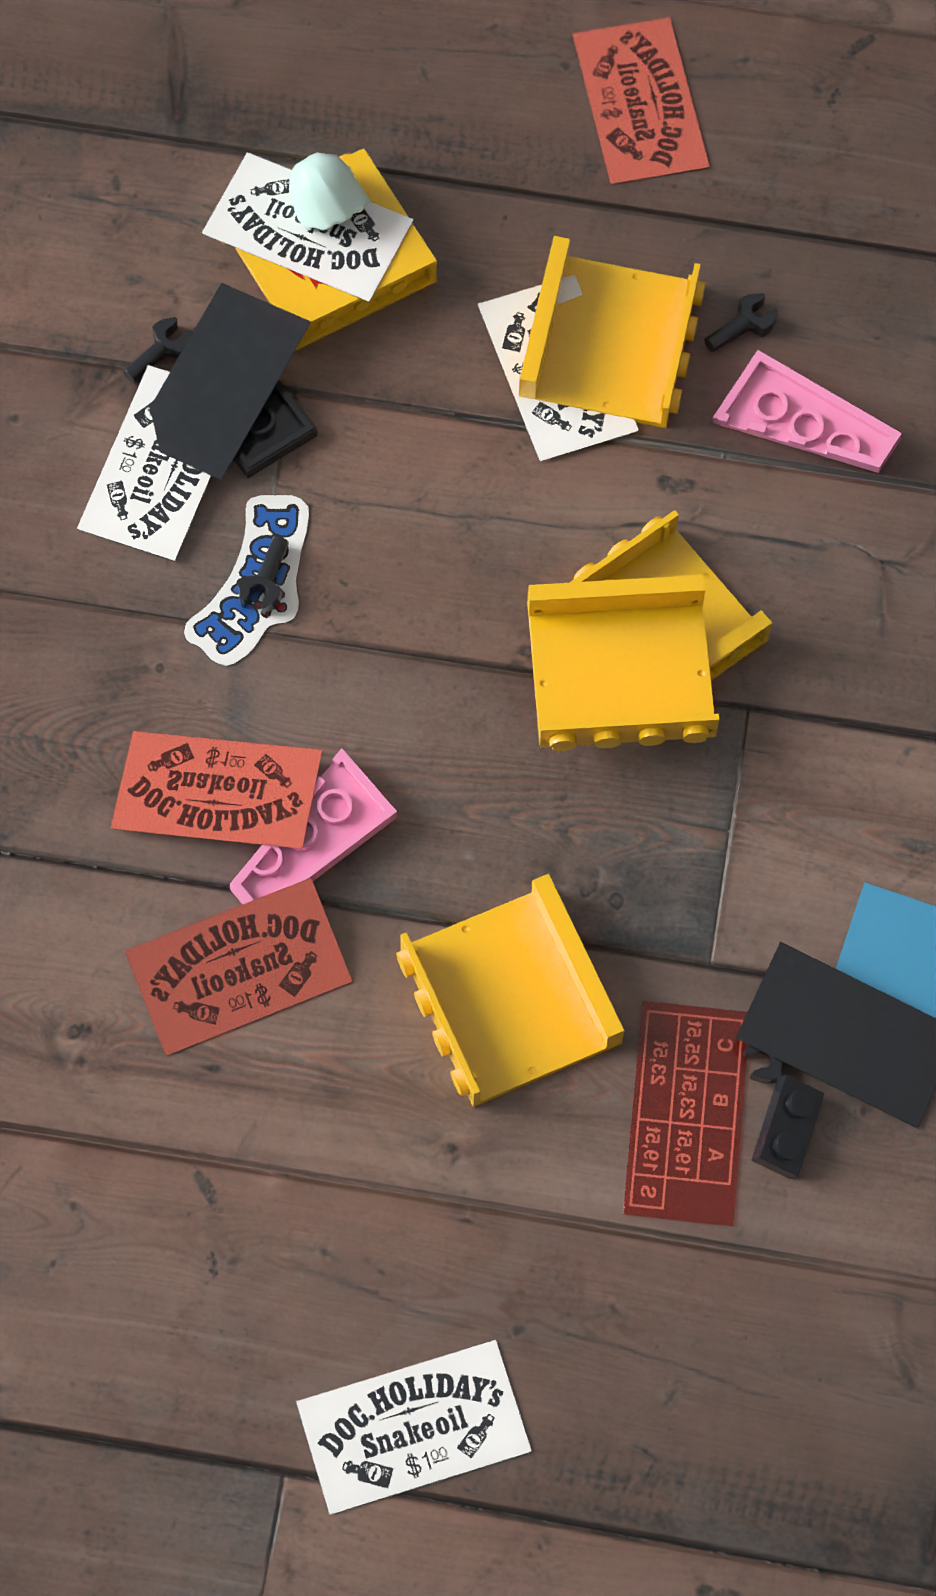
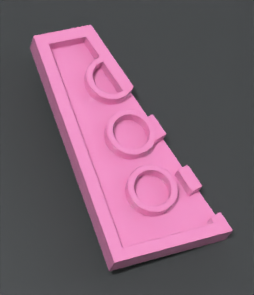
[713,350,902,473]
[230,748,397,904]

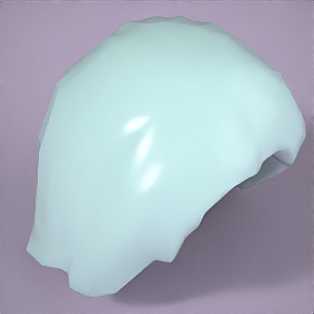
[289,153,370,230]

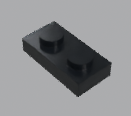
[751,1075,825,1179]

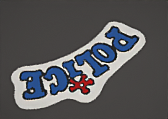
[184,495,309,666]

